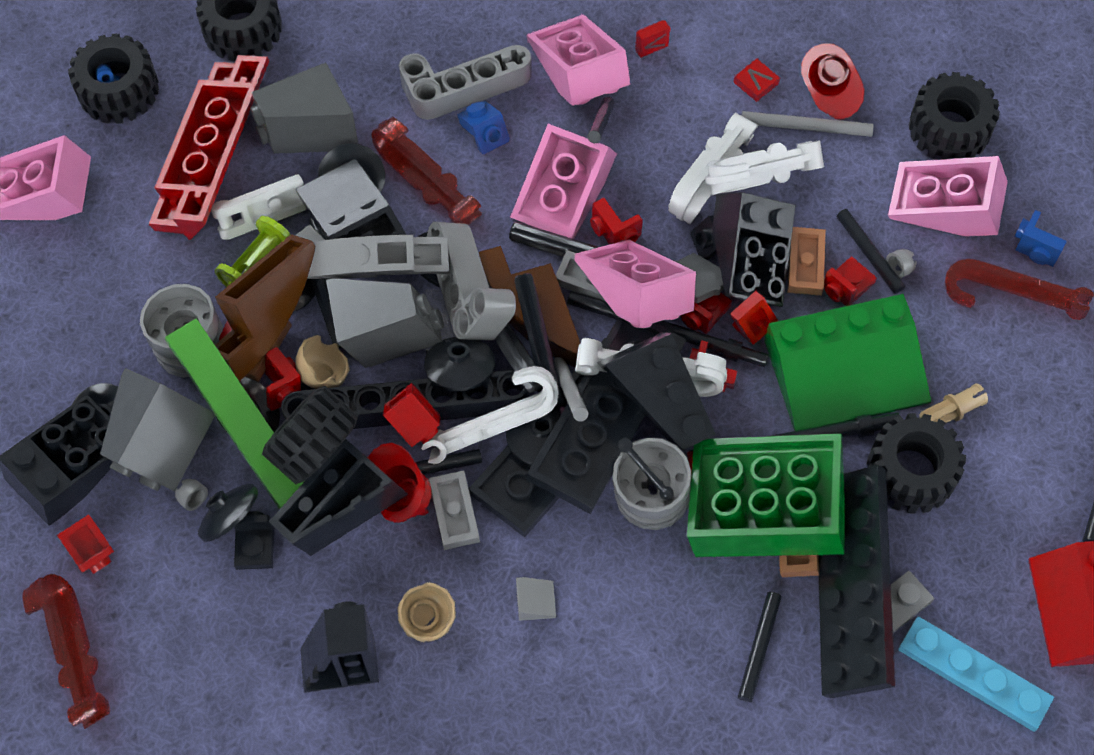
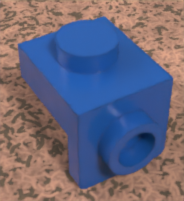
[457,101,510,154]
[1014,210,1067,267]

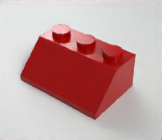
[1028,541,1094,667]

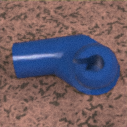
[95,65,121,83]

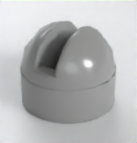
[886,249,917,278]
[175,479,208,511]

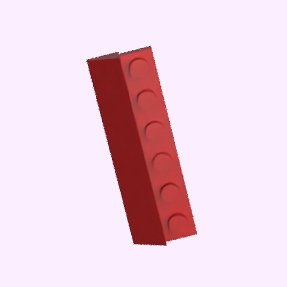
[149,55,270,240]

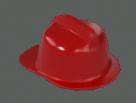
[801,43,865,119]
[368,443,432,523]

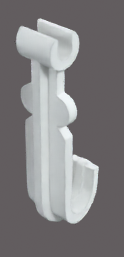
[669,113,758,224]
[705,140,824,195]
[575,338,727,397]
[421,366,559,464]

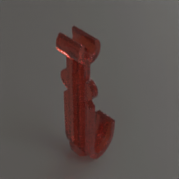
[371,116,482,225]
[944,258,1094,320]
[22,574,110,729]

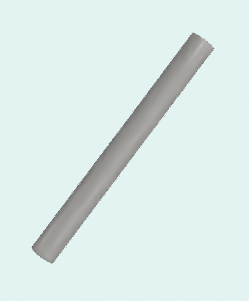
[742,111,874,137]
[554,357,588,421]

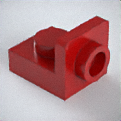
[824,256,877,306]
[730,291,778,345]
[679,293,732,334]

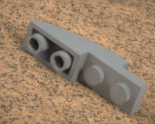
[307,235,449,279]

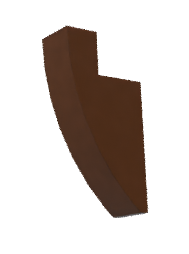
[215,234,316,382]
[478,246,581,368]

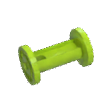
[214,216,291,287]

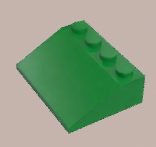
[764,294,931,431]
[687,434,845,557]

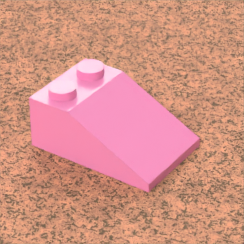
[527,14,630,106]
[510,124,617,239]
[0,135,91,220]
[888,156,1008,236]
[575,240,696,328]

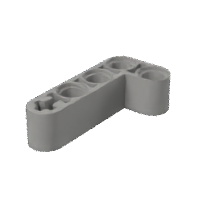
[399,45,531,120]
[427,221,516,340]

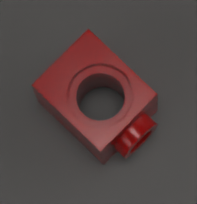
[383,383,440,448]

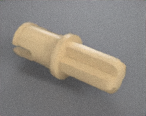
[919,384,988,423]

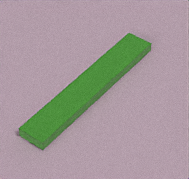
[165,318,304,509]

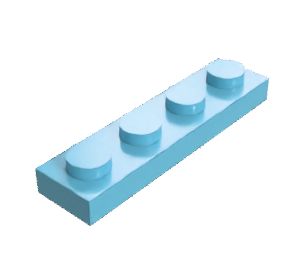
[898,616,1054,732]

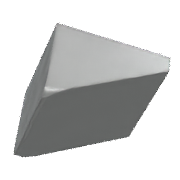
[516,577,556,621]

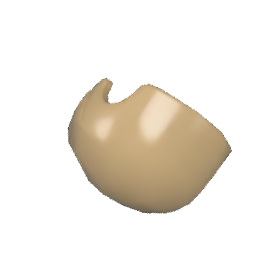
[296,335,350,389]
[398,582,456,642]

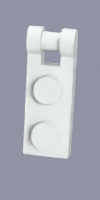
[211,174,307,240]

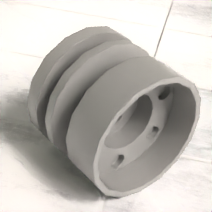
[140,284,223,378]
[613,438,691,530]

